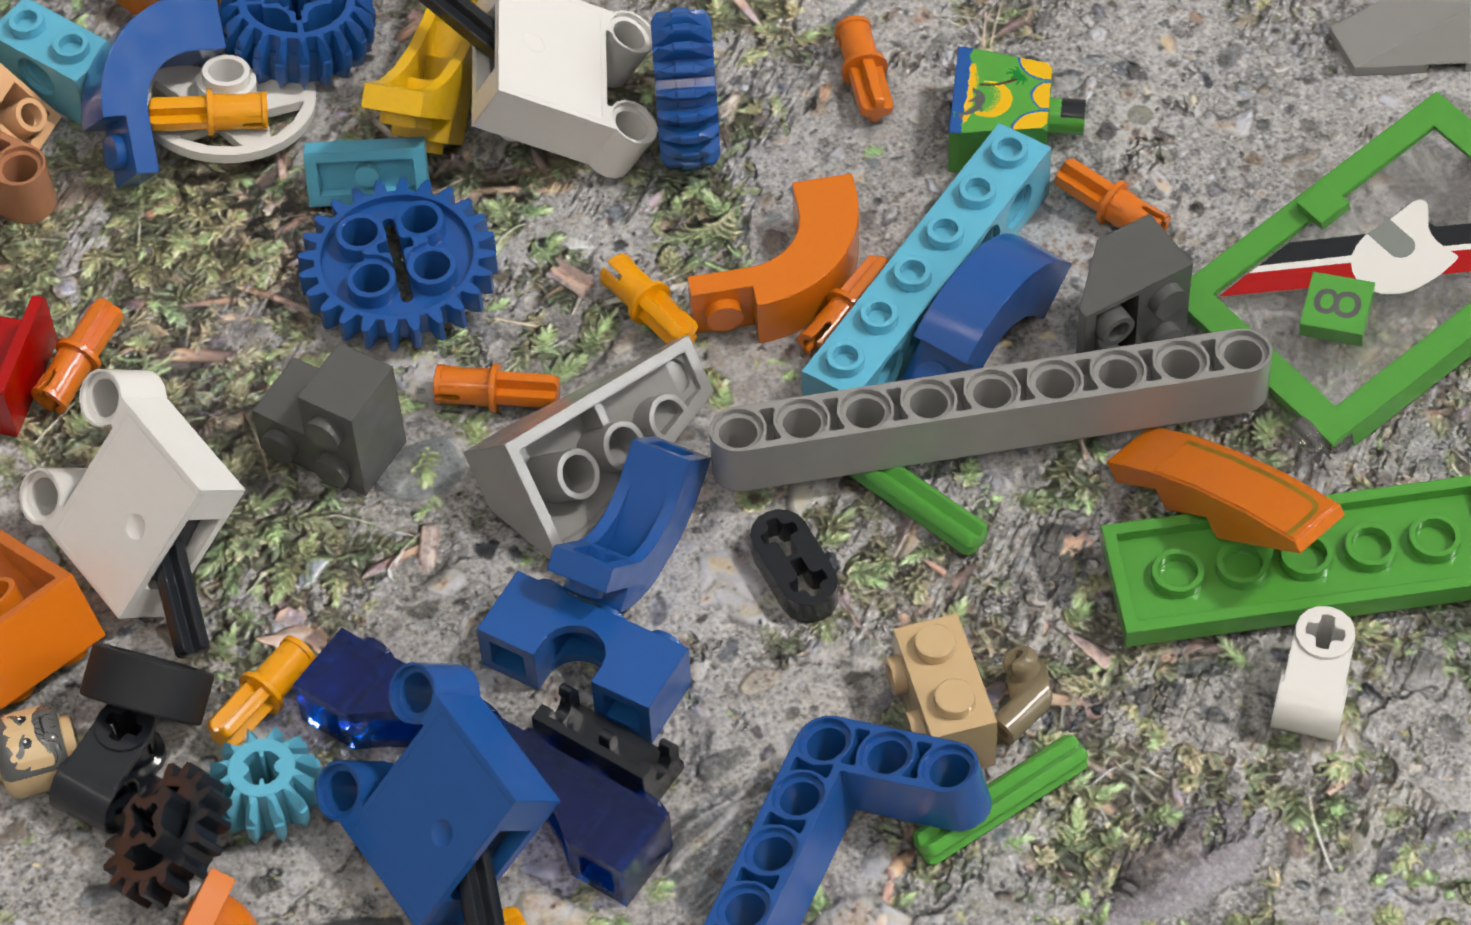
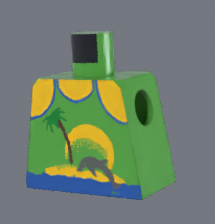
[948,47,1086,172]

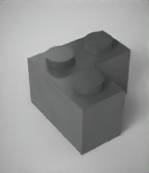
[252,343,407,496]

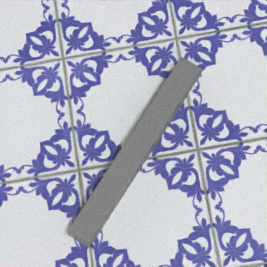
[709,329,1272,491]

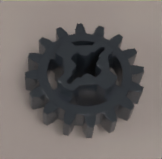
[103,762,233,909]

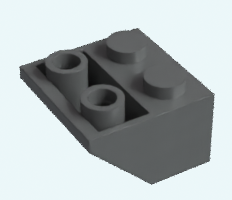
[1076,214,1193,353]

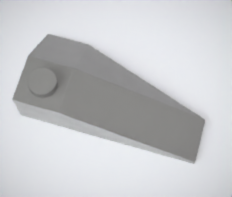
[1329,0,1471,76]
[463,335,714,559]

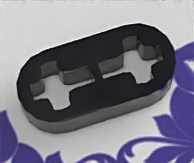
[750,509,838,623]

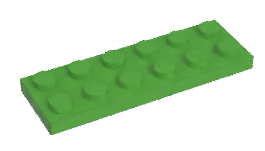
[1100,475,1471,647]

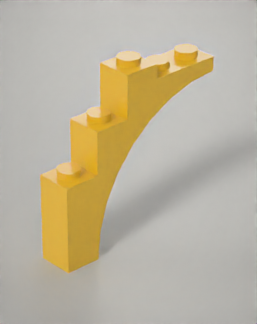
[361,0,478,155]

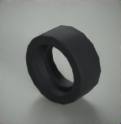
[80,642,214,726]

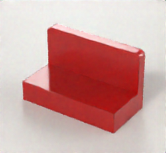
[0,295,58,437]

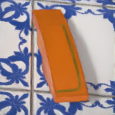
[1106,427,1345,553]

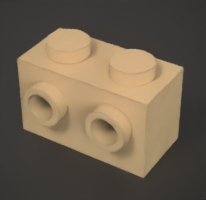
[884,613,997,768]

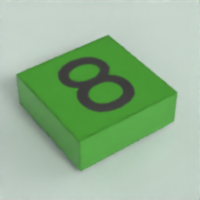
[1299,272,1375,347]

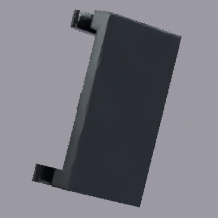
[531,683,684,817]

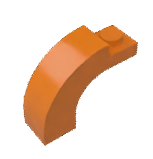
[687,173,859,344]

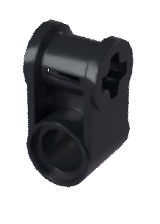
[49,704,166,834]

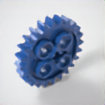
[298,178,498,351]

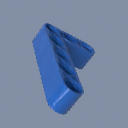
[704,716,992,925]

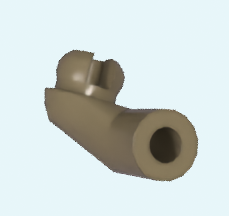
[995,646,1053,745]

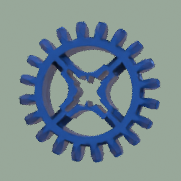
[219,0,376,90]
[651,7,721,170]

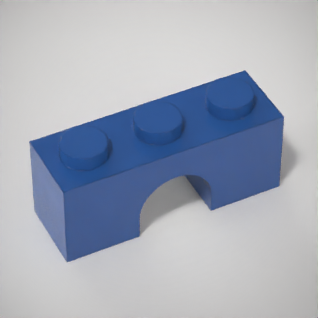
[477,571,692,743]

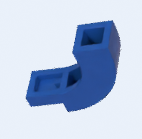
[81,0,226,188]
[901,233,1072,381]
[546,436,711,612]

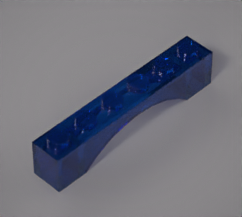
[293,628,673,907]

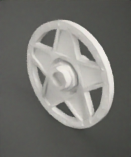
[147,50,317,163]

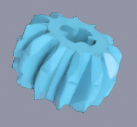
[209,725,322,845]

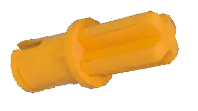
[148,89,268,136]
[599,253,698,344]
[206,635,317,746]

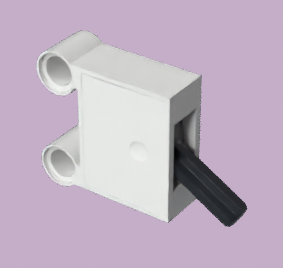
[418,0,658,179]
[19,369,245,659]

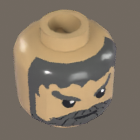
[0,704,79,799]

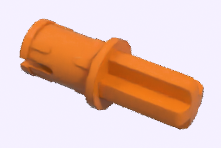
[834,15,894,122]
[1054,158,1171,232]
[797,255,889,356]
[31,298,123,414]
[433,363,560,413]

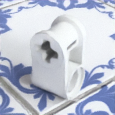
[1270,606,1355,741]

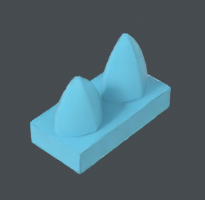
[303,137,429,207]

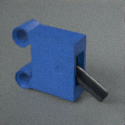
[315,662,561,925]

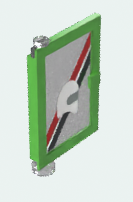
[1187,91,1471,455]

